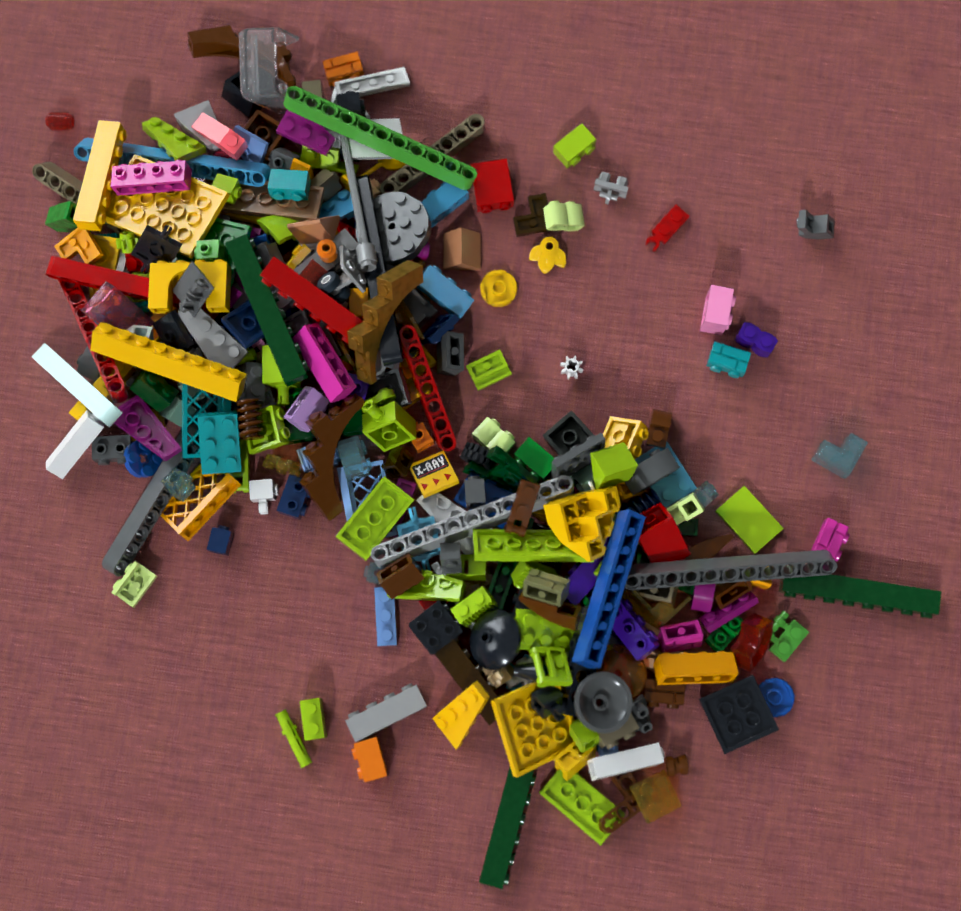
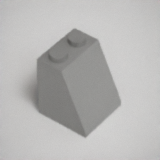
[174,100,220,156]

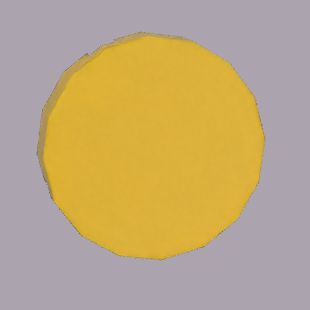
[480,270,517,307]

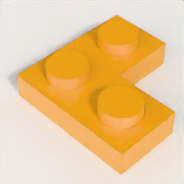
[55,227,104,265]

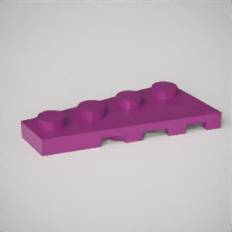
[114,395,182,461]

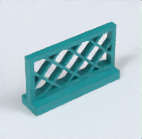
[182,383,231,458]

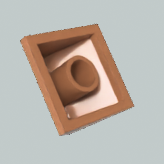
[287,215,340,245]
[443,227,481,270]

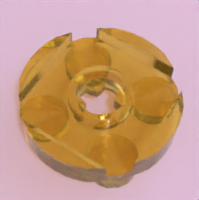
[262,454,302,477]

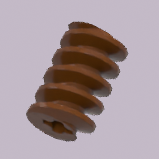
[237,398,264,440]

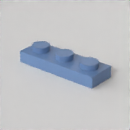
[374,587,397,647]

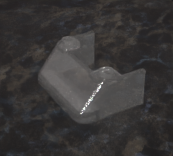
[239,27,299,114]

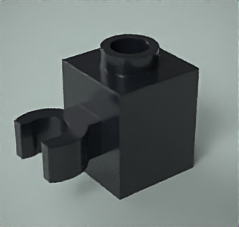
[531,686,566,722]

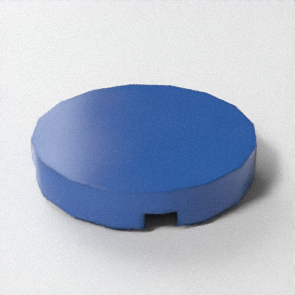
[758,678,795,718]

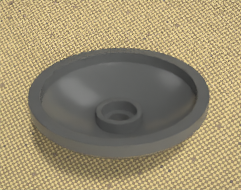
[574,672,632,733]

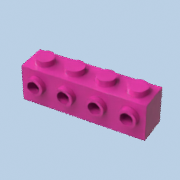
[111,160,192,196]
[292,323,357,403]

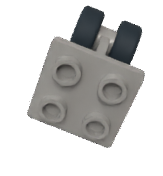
[317,244,367,304]

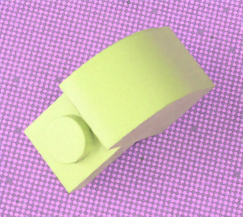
[666,492,705,525]

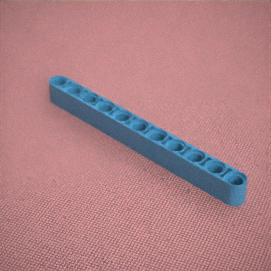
[74,138,271,187]

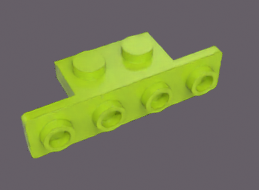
[293,145,359,174]

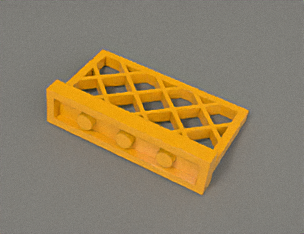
[160,464,241,542]

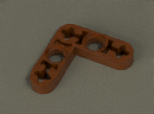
[598,772,648,834]

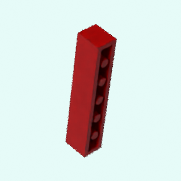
[260,256,363,344]

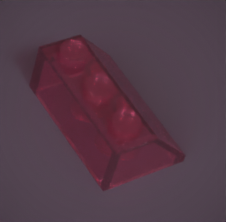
[81,281,155,330]

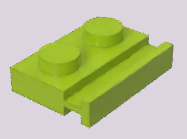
[466,349,512,391]

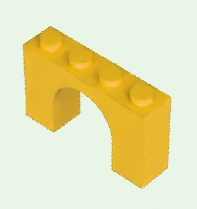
[148,259,231,314]

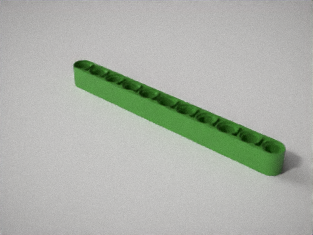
[283,86,477,190]

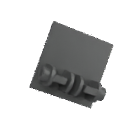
[172,261,214,317]

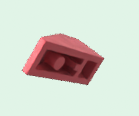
[192,112,248,161]

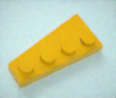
[432,681,490,750]

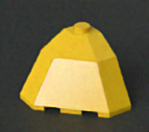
[543,486,621,562]

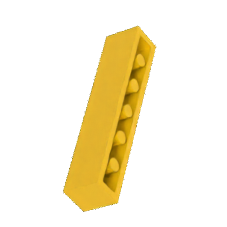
[73,120,127,231]

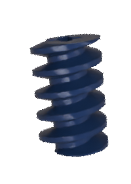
[620,489,661,514]

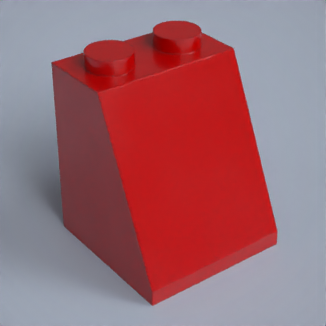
[638,502,691,563]

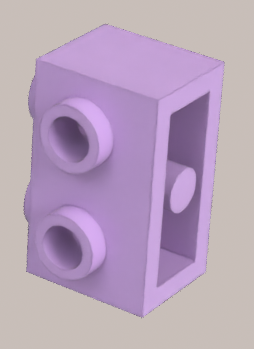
[284,386,330,432]

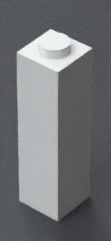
[46,410,104,479]
[587,742,665,781]

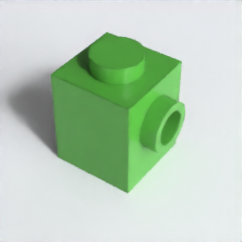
[194,239,226,262]

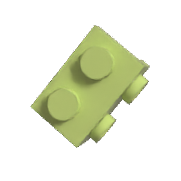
[112,561,158,608]

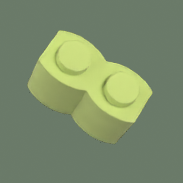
[543,200,585,231]
[471,417,515,453]

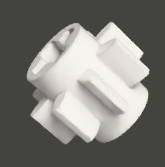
[560,356,583,380]

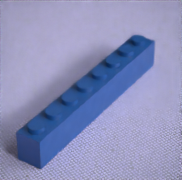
[572,509,646,668]

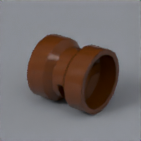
[665,755,689,776]

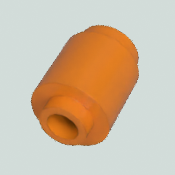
[317,239,338,263]

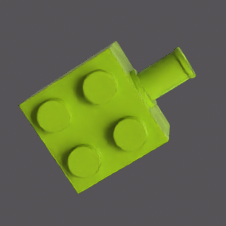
[262,345,302,406]
[362,400,416,452]

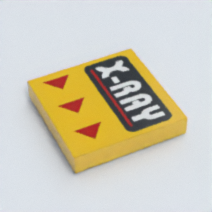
[410,450,459,498]

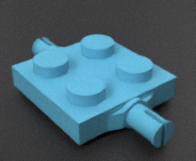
[396,507,441,571]

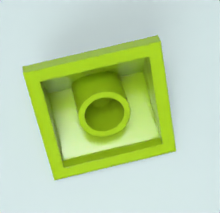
[590,443,638,489]

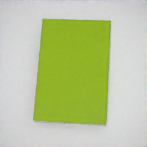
[715,486,784,555]

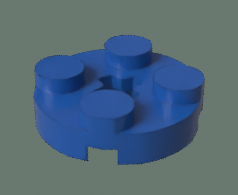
[124,441,163,478]

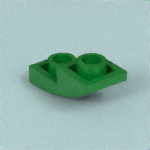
[705,616,747,652]

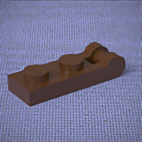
[504,479,540,538]

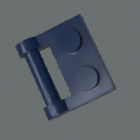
[418,314,459,346]

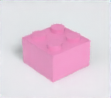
[700,285,736,335]

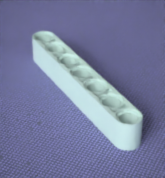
[32,343,123,427]

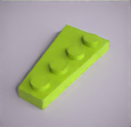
[387,570,466,602]

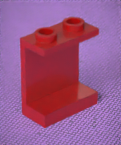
[470,159,514,213]

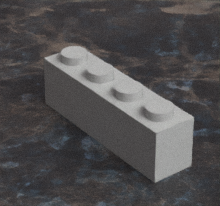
[345,683,428,742]

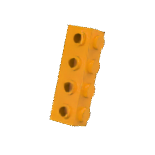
[653,651,739,685]

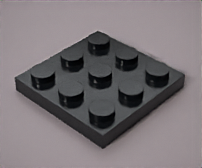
[699,675,779,754]

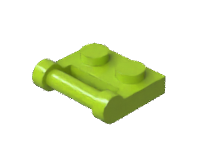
[529,647,573,688]

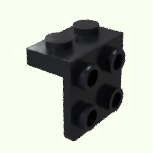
[409,600,464,655]

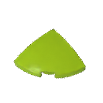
[257,215,299,245]

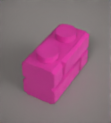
[811,518,850,563]
[658,620,703,653]

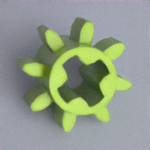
[116,231,139,253]

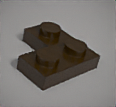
[513,193,551,237]

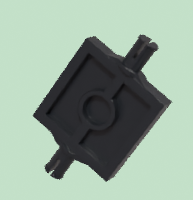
[131,225,182,274]

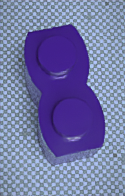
[735,322,778,358]

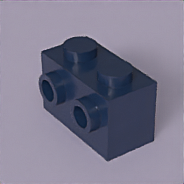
[276,474,310,520]

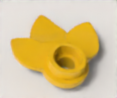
[529,237,566,274]

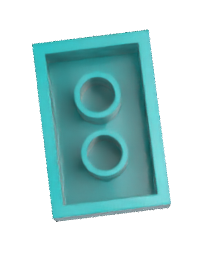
[197,410,242,475]

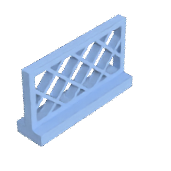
[337,460,397,538]

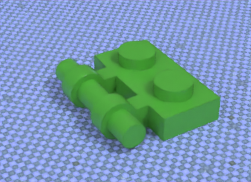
[759,611,809,662]

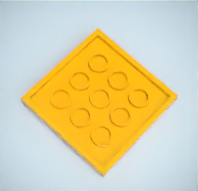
[491,674,574,778]

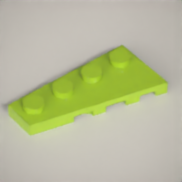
[142,117,206,161]

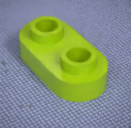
[362,388,396,414]

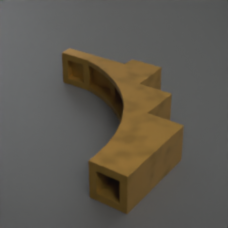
[347,260,423,385]

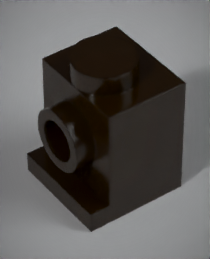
[381,447,414,478]

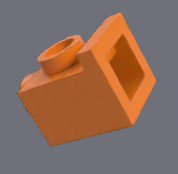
[411,422,434,454]

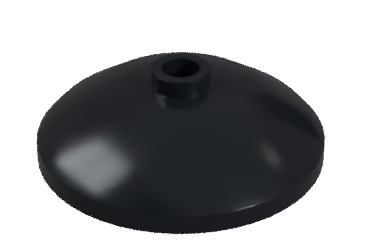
[470,609,521,670]

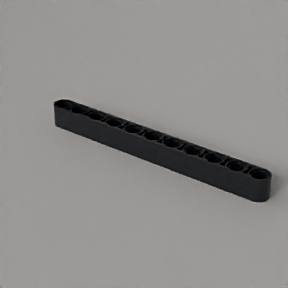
[356,174,404,366]

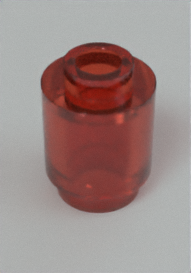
[45,112,75,131]

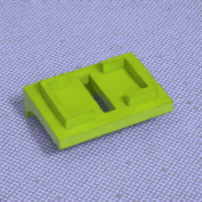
[446,554,486,581]

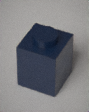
[206,525,234,556]

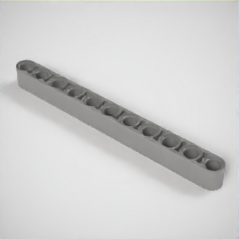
[371,475,575,568]

